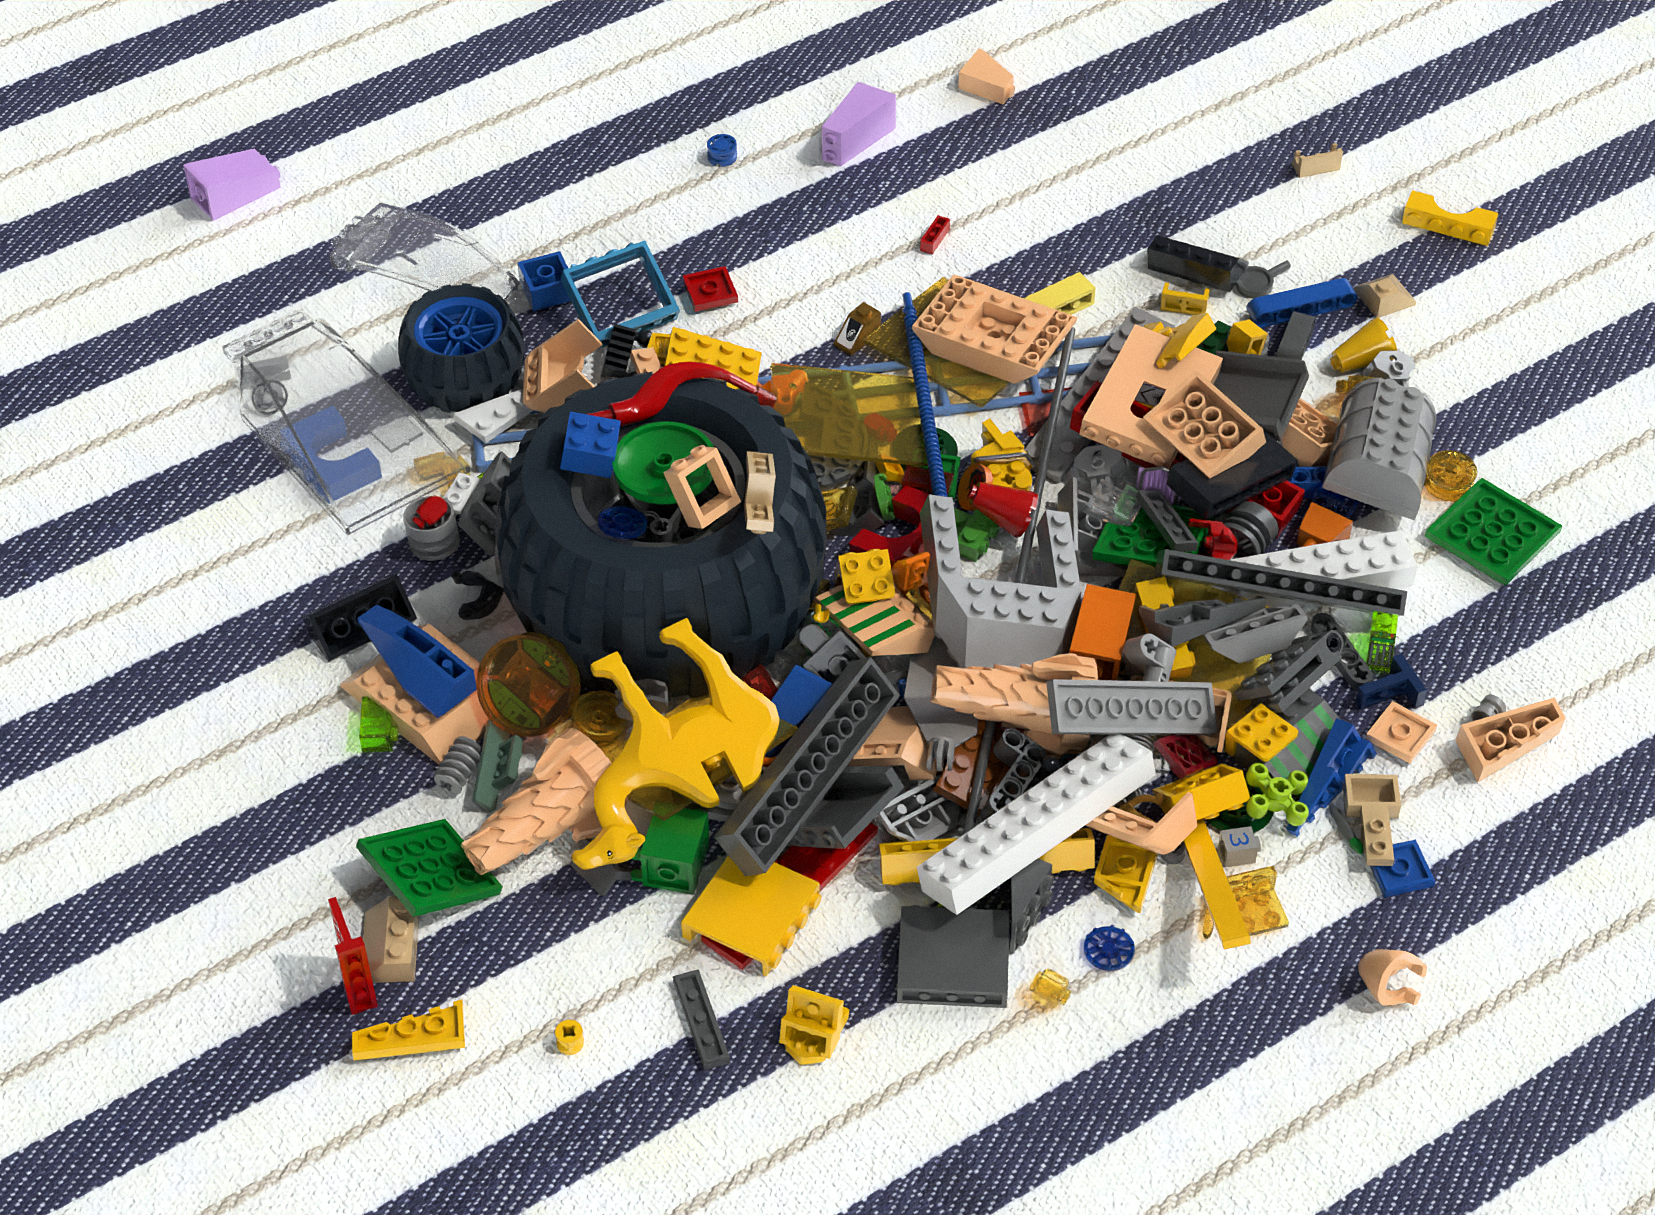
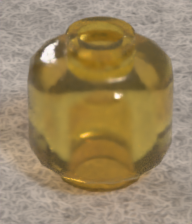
[1029,968,1072,1009]

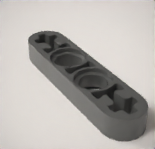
[1311,613,1373,691]

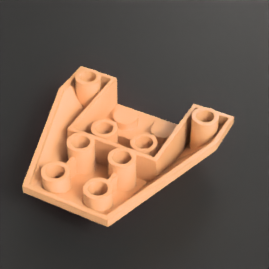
[847,706,937,780]

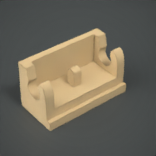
[1292,143,1343,178]

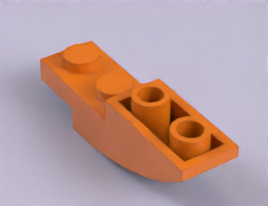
[891,552,930,603]

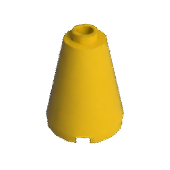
[1330,317,1397,372]

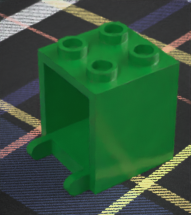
[631,804,710,895]

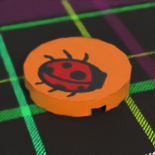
[958,463,993,512]

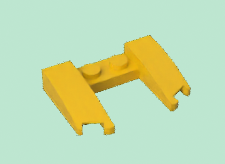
[1143,313,1216,368]

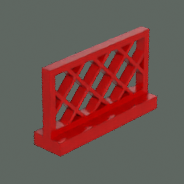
[328,897,378,1015]

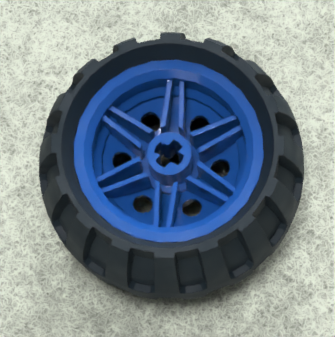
[398,283,525,413]

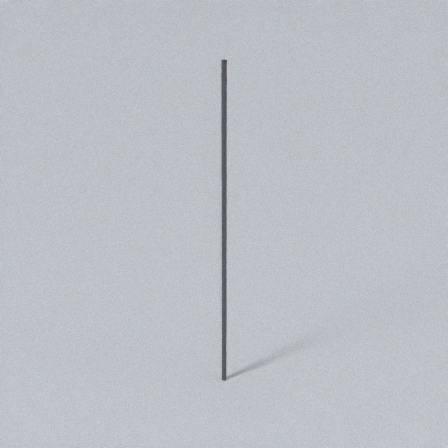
[962,327,1076,836]

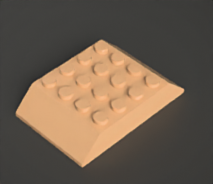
[340,624,505,765]

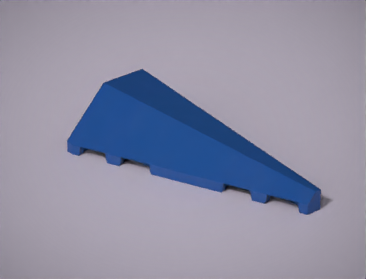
[1286,718,1377,837]

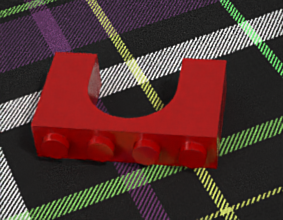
[849,485,931,568]

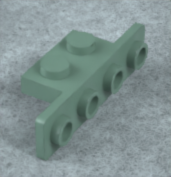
[472,718,523,812]

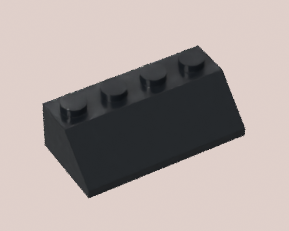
[1147,235,1249,292]
[301,574,417,661]

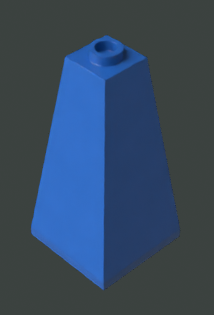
[764,665,833,758]

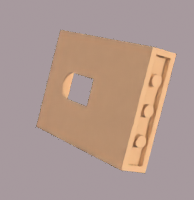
[1079,324,1223,469]

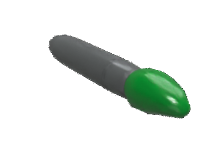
[1329,805,1364,854]

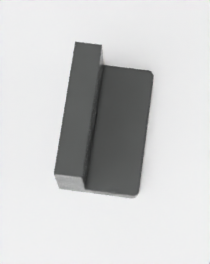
[570,839,632,896]

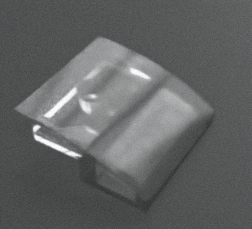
[1083,479,1142,526]

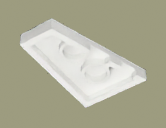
[454,389,533,444]

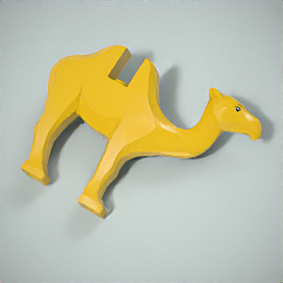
[571,618,779,870]

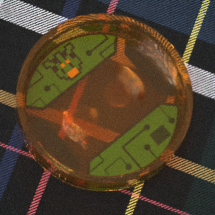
[476,632,580,737]

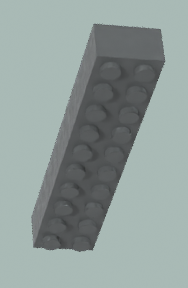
[714,657,900,876]

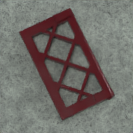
[1153,734,1218,779]

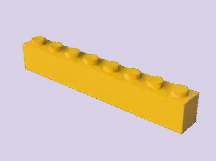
[879,828,1095,886]

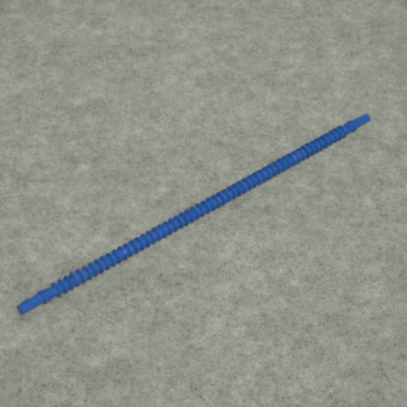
[902,292,948,497]

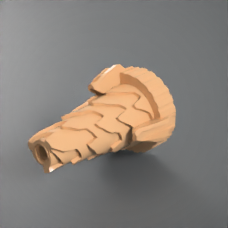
[930,653,1098,760]
[461,728,628,875]

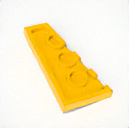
[352,999,465,1060]

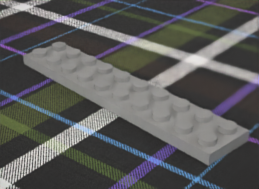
[1024,307,1175,484]

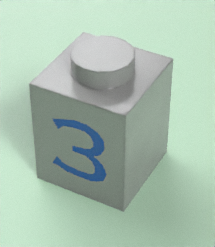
[1218,826,1261,867]

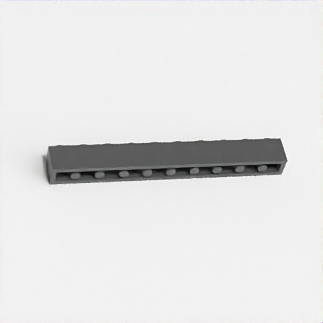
[1154,549,1408,617]

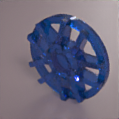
[1084,924,1135,971]

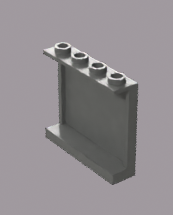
[1213,351,1309,441]
[786,766,904,849]
[897,905,1010,1008]

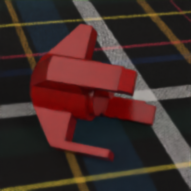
[1188,518,1237,560]

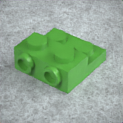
[954,508,1000,562]

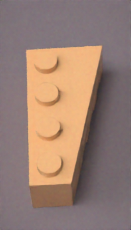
[1455,697,1566,783]

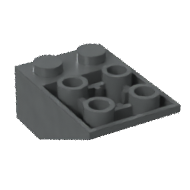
[1009,858,1054,954]

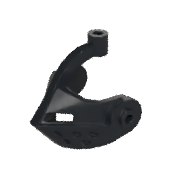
[451,570,504,620]

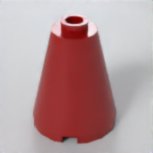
[967,482,1038,538]

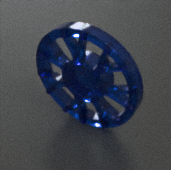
[1312,480,1358,518]
[598,507,647,539]

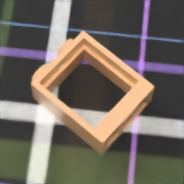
[664,445,741,529]

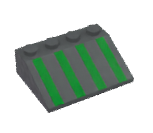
[1234,689,1341,802]

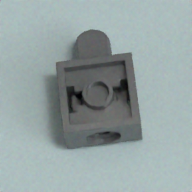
[799,623,868,684]

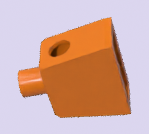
[1297,502,1353,547]

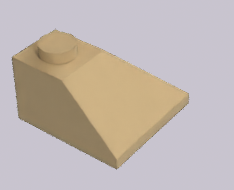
[1354,274,1416,318]

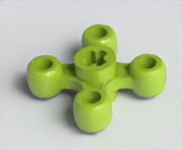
[1246,763,1309,826]

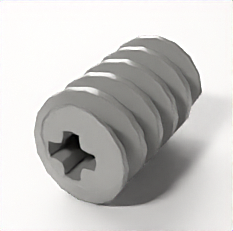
[434,736,481,795]

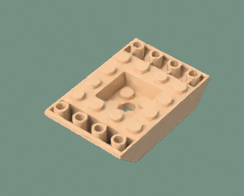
[912,274,1077,384]

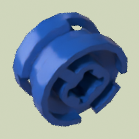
[707,134,737,167]

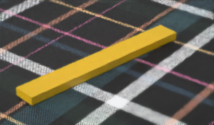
[1183,818,1251,949]

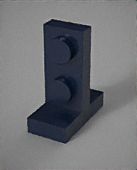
[1355,653,1427,710]

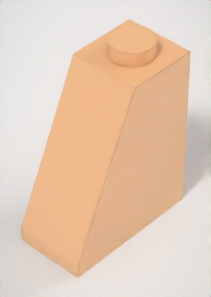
[958,48,1015,104]

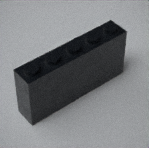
[1166,429,1298,520]

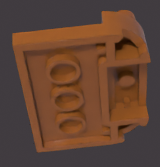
[933,719,1010,817]

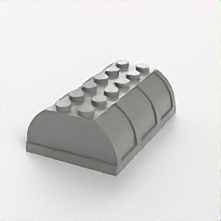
[1322,378,1437,520]

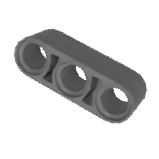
[1277,311,1316,360]

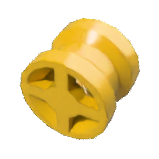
[555,1020,584,1055]

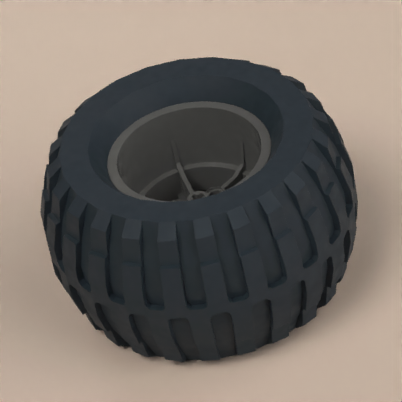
[494,372,826,701]

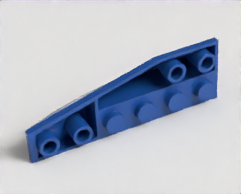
[357,605,477,718]

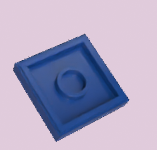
[1370,839,1436,898]

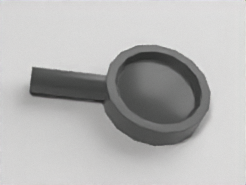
[1235,260,1291,299]

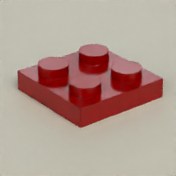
[682,266,738,312]

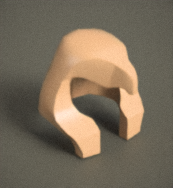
[1358,949,1427,1006]

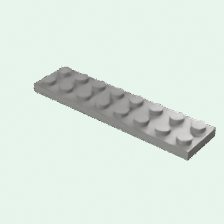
[1046,679,1218,735]

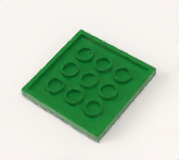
[1425,478,1563,586]
[1092,496,1214,571]
[356,819,503,917]

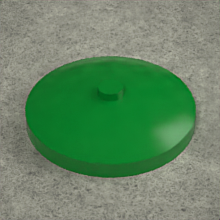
[612,421,713,504]

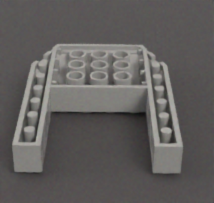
[920,495,1081,668]

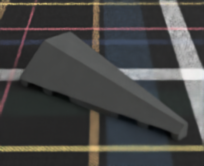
[830,439,884,536]
[1139,596,1266,647]

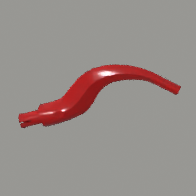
[587,362,756,427]

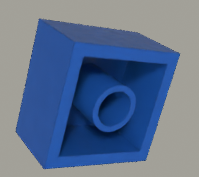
[517,251,575,311]
[560,411,621,478]

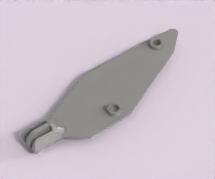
[904,635,979,771]

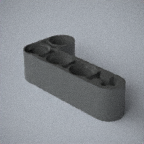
[980,728,1046,822]

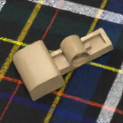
[1343,774,1401,866]

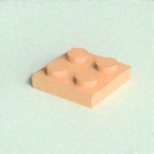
[1366,701,1437,764]

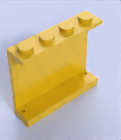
[681,855,822,977]

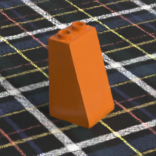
[1069,584,1136,681]

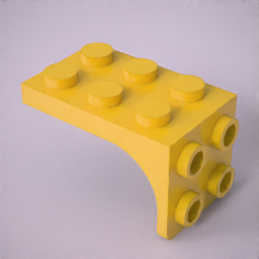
[833,549,895,604]

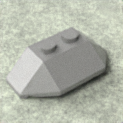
[1203,604,1308,663]
[877,774,961,842]

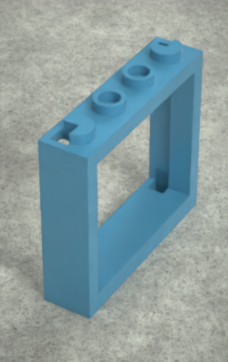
[561,241,680,350]

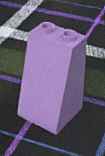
[822,82,896,166]
[183,149,281,221]

